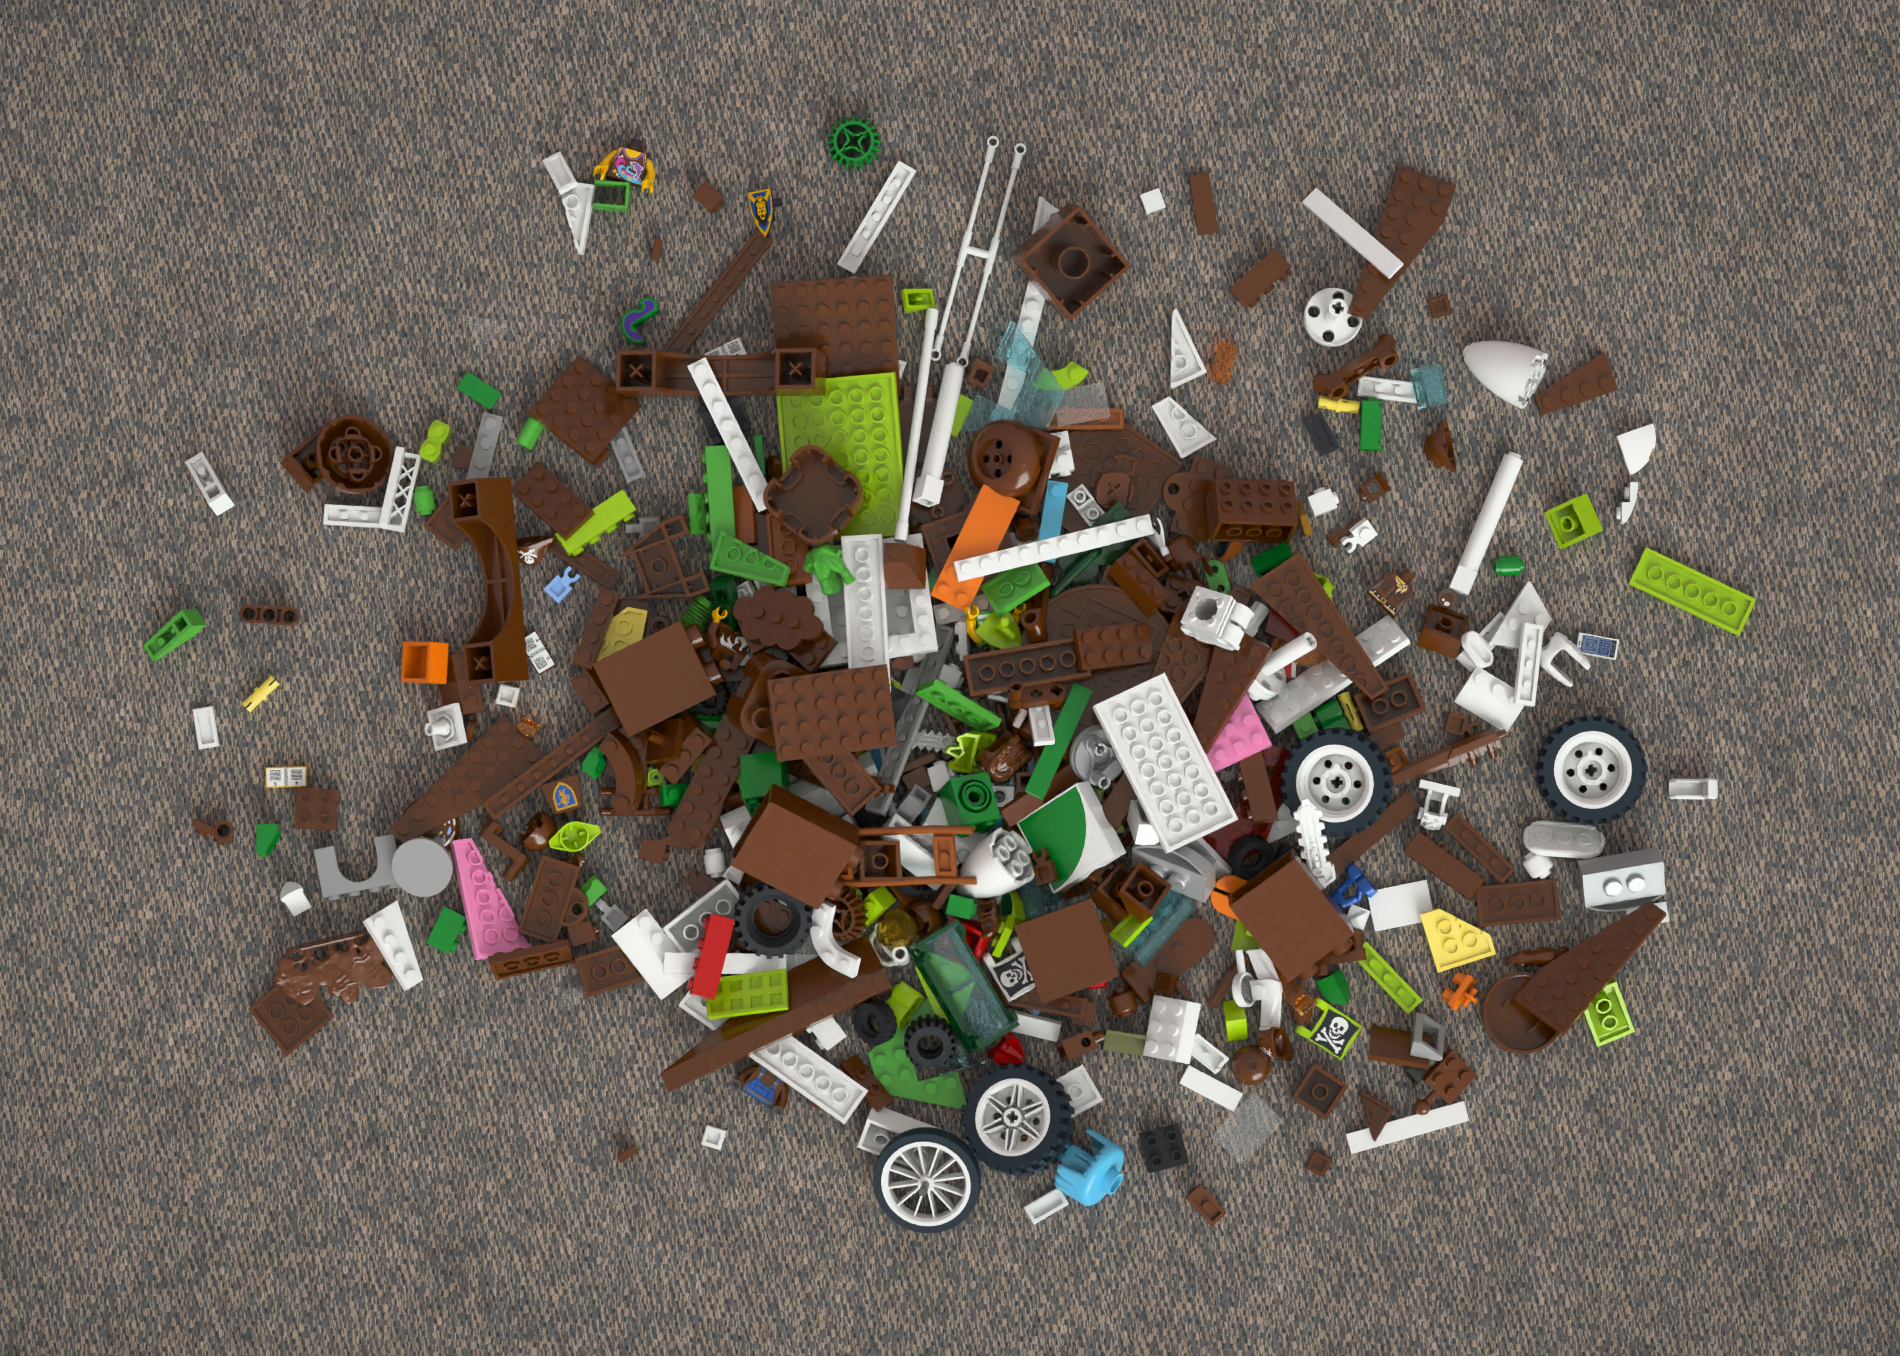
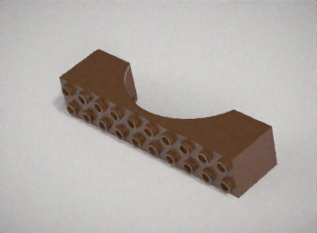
[616,348,826,398]
[448,478,529,685]

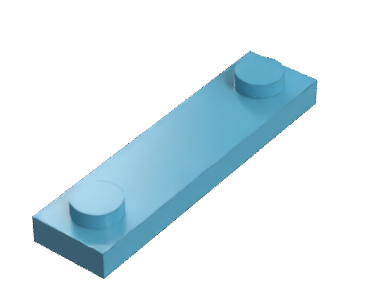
[1038,480,1068,564]

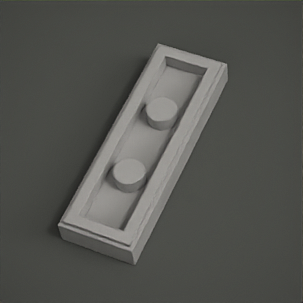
[610,426,646,483]

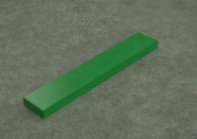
[1024,683,1093,800]

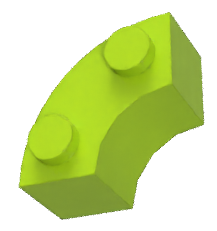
[1033,361,1089,394]

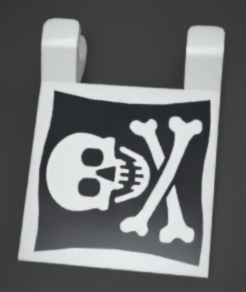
[982,936,1036,1002]

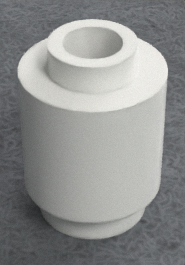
[704,848,726,878]

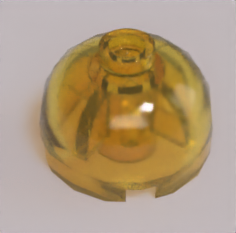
[876,909,918,951]

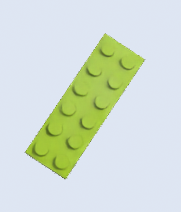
[1628,547,1756,636]

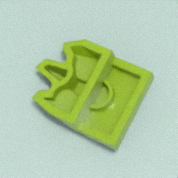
[944,730,997,774]

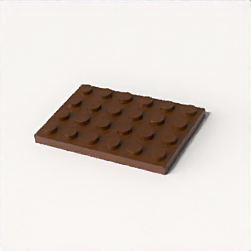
[766,664,897,762]

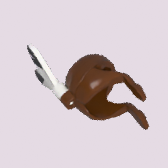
[1148,518,1213,581]

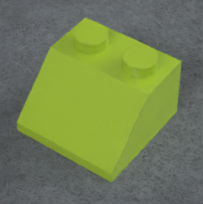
[1544,494,1603,550]

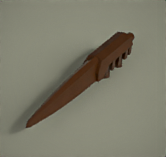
[1391,727,1508,786]

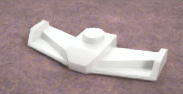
[1246,948,1283,1030]

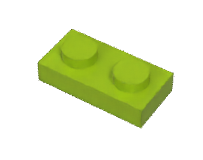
[991,915,1015,958]

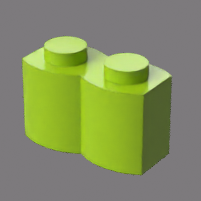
[419,420,452,464]
[885,981,925,1030]

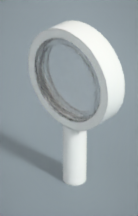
[1232,949,1255,1007]

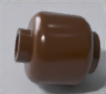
[1109,987,1138,1018]

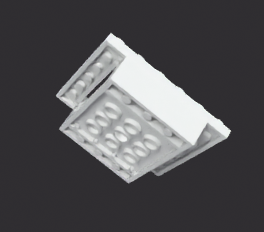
[805,533,938,669]

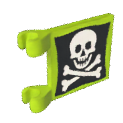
[1295,997,1363,1060]

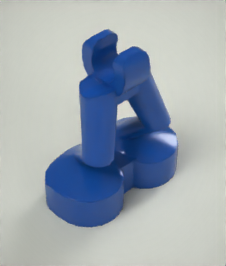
[1332,862,1378,908]

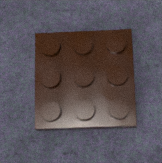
[248,985,334,1056]

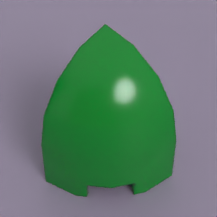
[1316,969,1350,1005]

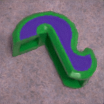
[620,297,659,347]

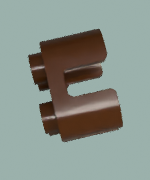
[763,445,866,548]
[726,653,811,747]

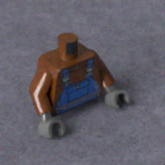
[726,1064,788,1121]

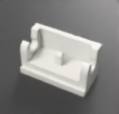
[1191,1033,1229,1074]

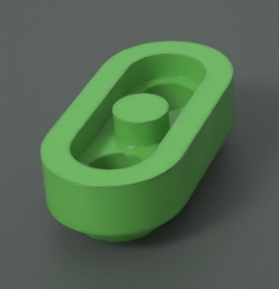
[1204,560,1231,595]

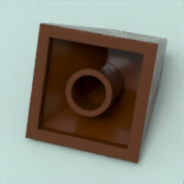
[884,543,926,589]

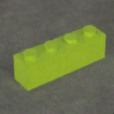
[555,489,636,556]

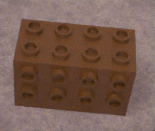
[1206,477,1298,544]

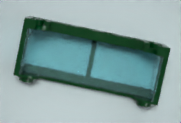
[906,919,1020,1053]

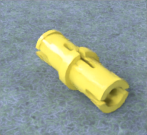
[1318,395,1360,414]
[242,675,280,713]
[1337,691,1364,732]

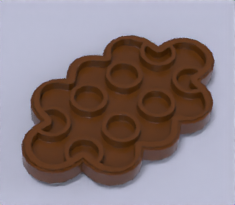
[732,586,824,652]

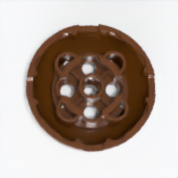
[314,415,394,495]
[967,419,1041,499]

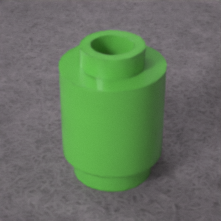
[413,486,436,516]

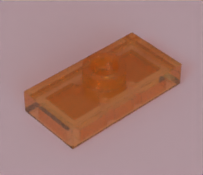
[1209,341,1239,385]

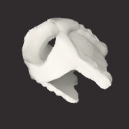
[1540,632,1591,687]

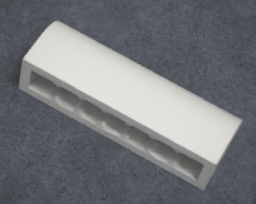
[882,813,959,891]

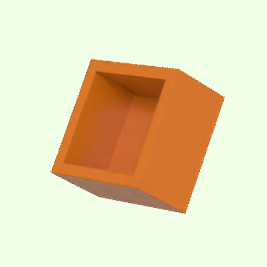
[401,642,449,684]

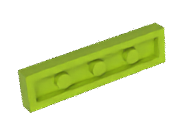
[1357,941,1423,1014]

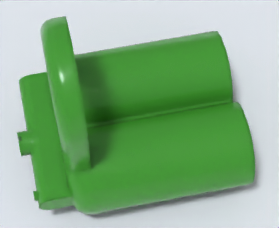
[515,416,549,451]

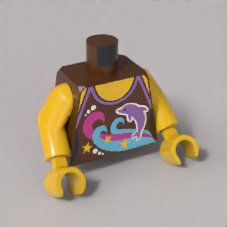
[593,138,656,193]

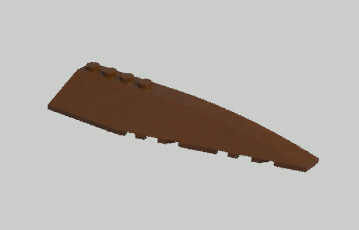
[660,935,892,1092]

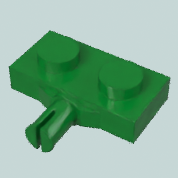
[659,783,690,808]

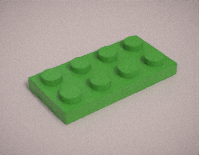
[914,679,1002,732]

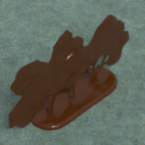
[273,931,393,1006]

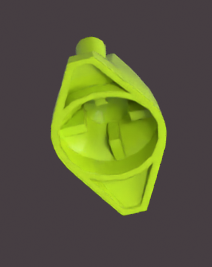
[548,821,601,852]

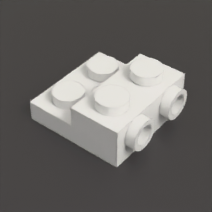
[1048,431,1075,479]

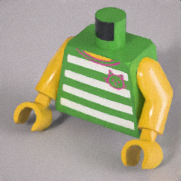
[964,602,1026,651]

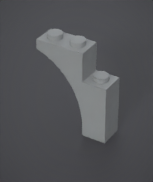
[885,783,932,824]

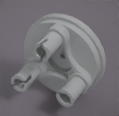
[1069,724,1123,789]
[392,834,453,897]

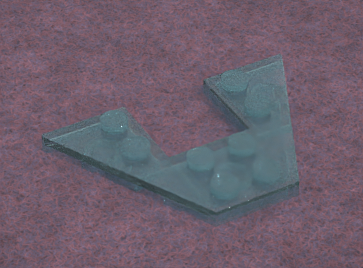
[960,321,1065,432]

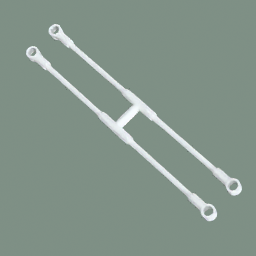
[931,136,1026,368]

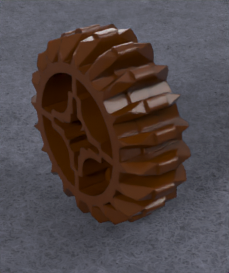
[824,887,869,942]

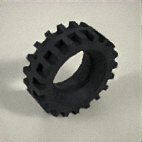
[734,880,812,959]

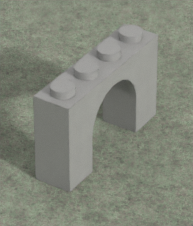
[314,834,400,901]

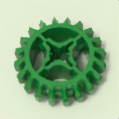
[827,115,881,170]

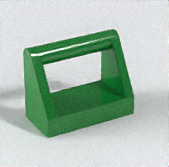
[256,824,282,858]

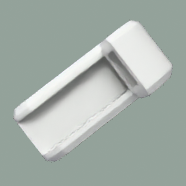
[1669,778,1718,800]

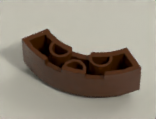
[598,729,643,817]

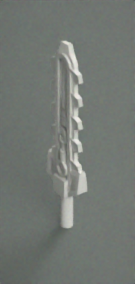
[1294,798,1336,888]

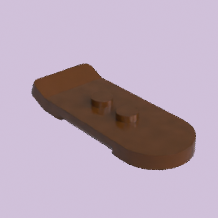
[1119,918,1214,1004]

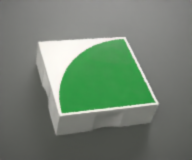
[1017,781,1126,894]

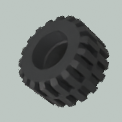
[904,1014,956,1071]

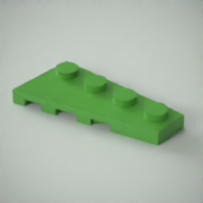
[709,531,791,587]

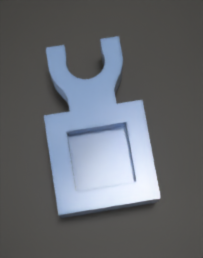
[544,566,580,604]

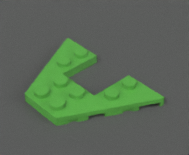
[868,998,967,1109]

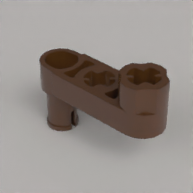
[1008,681,1066,709]
[478,818,530,883]
[1312,929,1367,977]

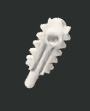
[912,729,956,754]

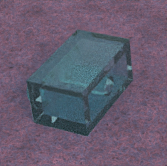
[1410,364,1449,410]

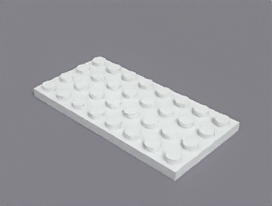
[1092,673,1238,854]

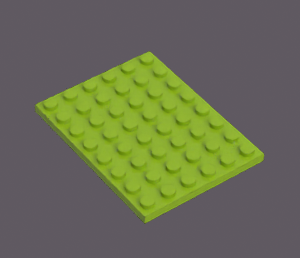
[776,372,909,541]

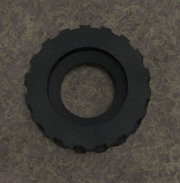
[1228,834,1276,881]
[853,998,897,1046]

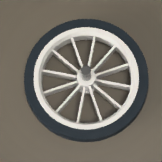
[873,1127,981,1233]

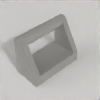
[1410,1012,1445,1061]

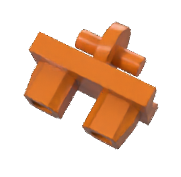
[1441,972,1478,1011]

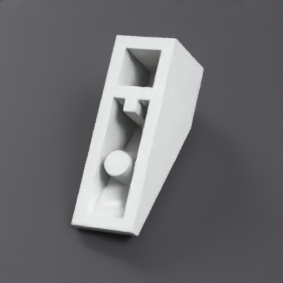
[185,452,235,516]

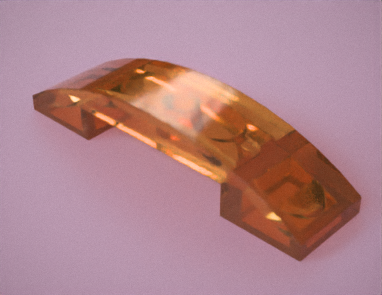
[1249,961,1317,1017]

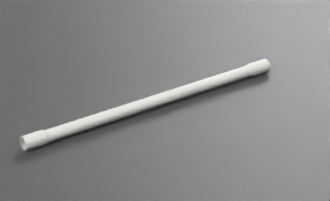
[894,308,939,543]

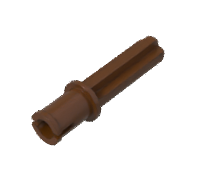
[1207,956,1250,1009]

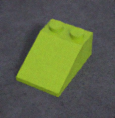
[1583,978,1635,1047]

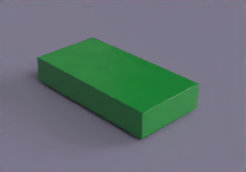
[457,371,502,410]
[754,435,766,477]

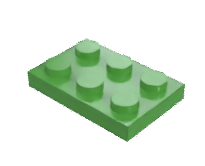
[980,563,1051,618]

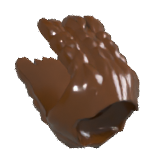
[977,730,1034,783]

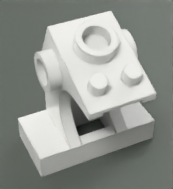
[1417,779,1460,830]

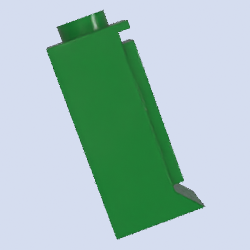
[1359,397,1384,452]

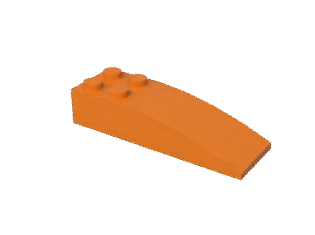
[930,484,1020,611]

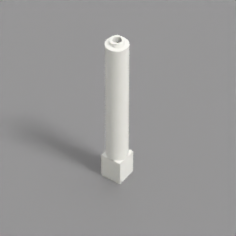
[912,362,965,507]
[1448,452,1523,596]

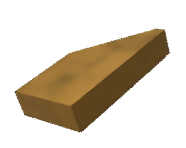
[1296,500,1313,537]

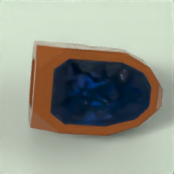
[1215,541,1245,562]

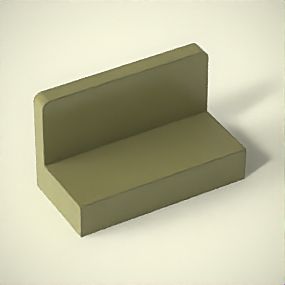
[1103,1030,1146,1056]

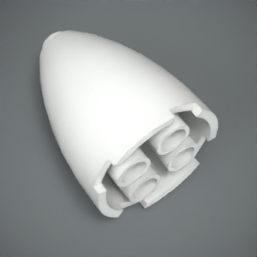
[1462,341,1548,409]
[955,828,1035,898]

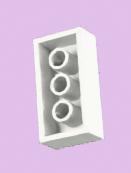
[662,878,739,953]

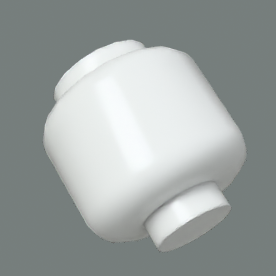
[1523,852,1553,880]

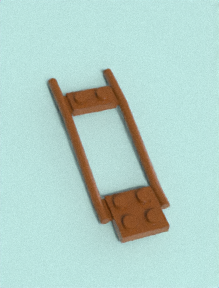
[839,825,977,887]

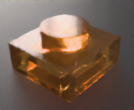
[516,717,541,737]

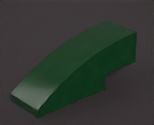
[709,576,740,632]

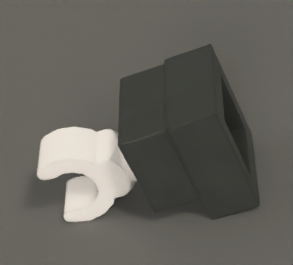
[1403,1059,1437,1085]

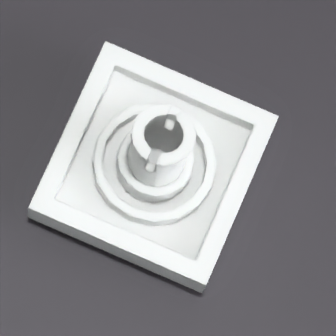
[424,703,467,751]

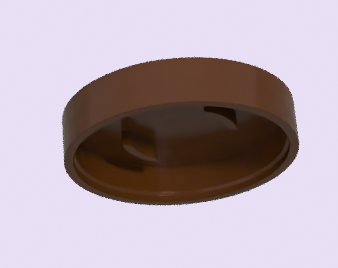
[1481,972,1559,1055]

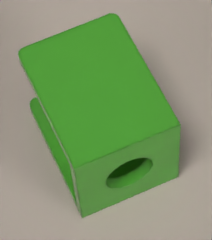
[592,180,631,212]

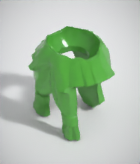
[803,543,856,595]

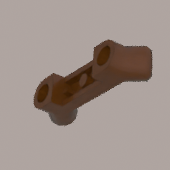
[1313,334,1399,400]
[1021,561,1055,644]

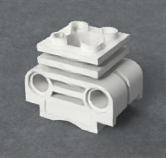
[1180,586,1254,651]

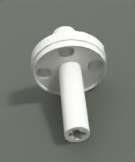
[1303,288,1362,347]
[1247,632,1317,701]

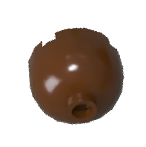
[518,810,557,852]
[904,899,943,938]
[1231,1045,1272,1086]

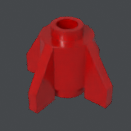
[987,1031,1025,1066]

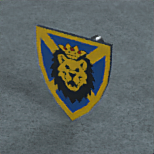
[748,188,783,237]

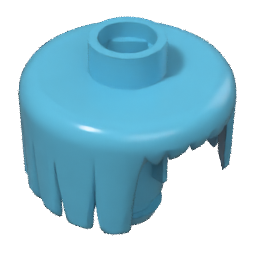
[1055,1129,1124,1206]

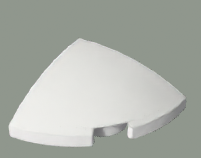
[1616,424,1656,475]

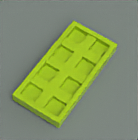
[706,969,789,1020]

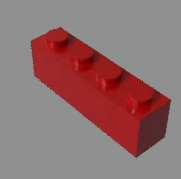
[687,914,735,1000]

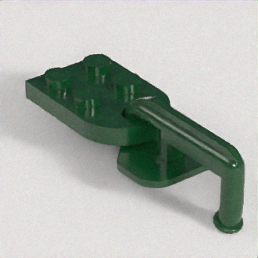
[1049,501,1137,598]

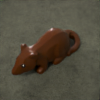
[977,897,1000,939]
[1504,946,1570,967]

